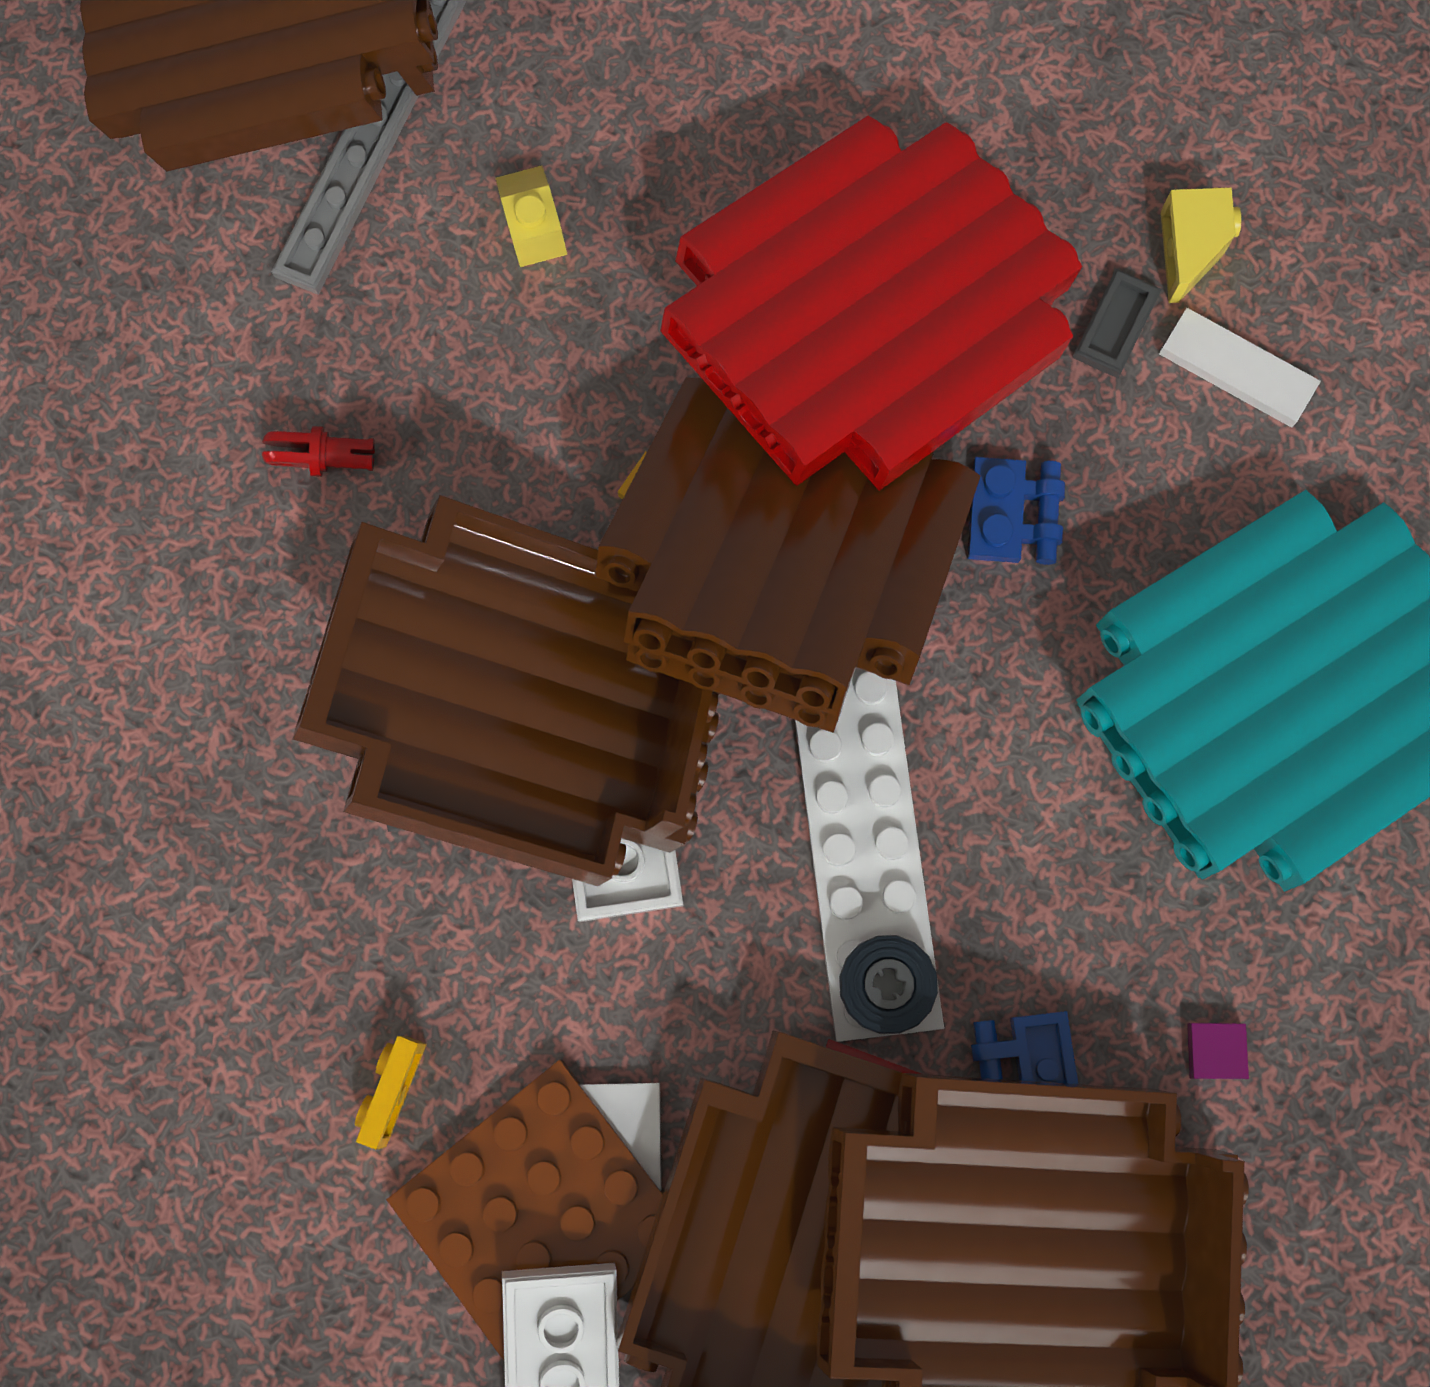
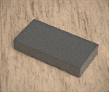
[1073,269,1162,378]

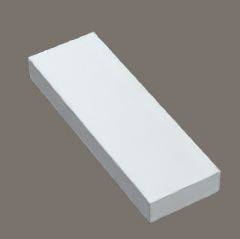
[1159,308,1321,428]

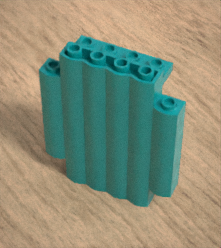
[1076,489,1430,892]

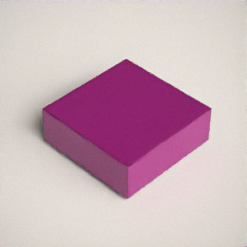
[1187,1023,1249,1079]

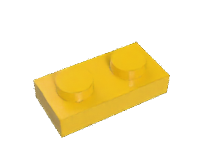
[355,1036,427,1150]

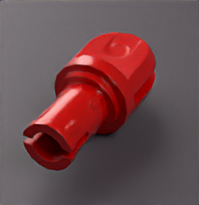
[261,426,375,477]

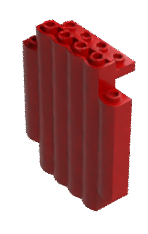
[660,115,1083,491]

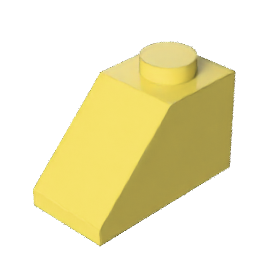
[495,165,567,267]
[1161,187,1241,303]

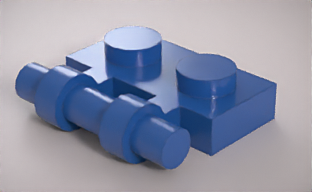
[968,457,1065,565]
[971,1011,1078,1084]

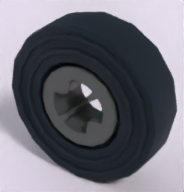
[839,935,938,1034]

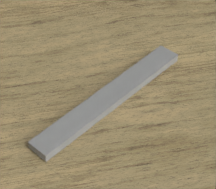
[271,0,467,295]

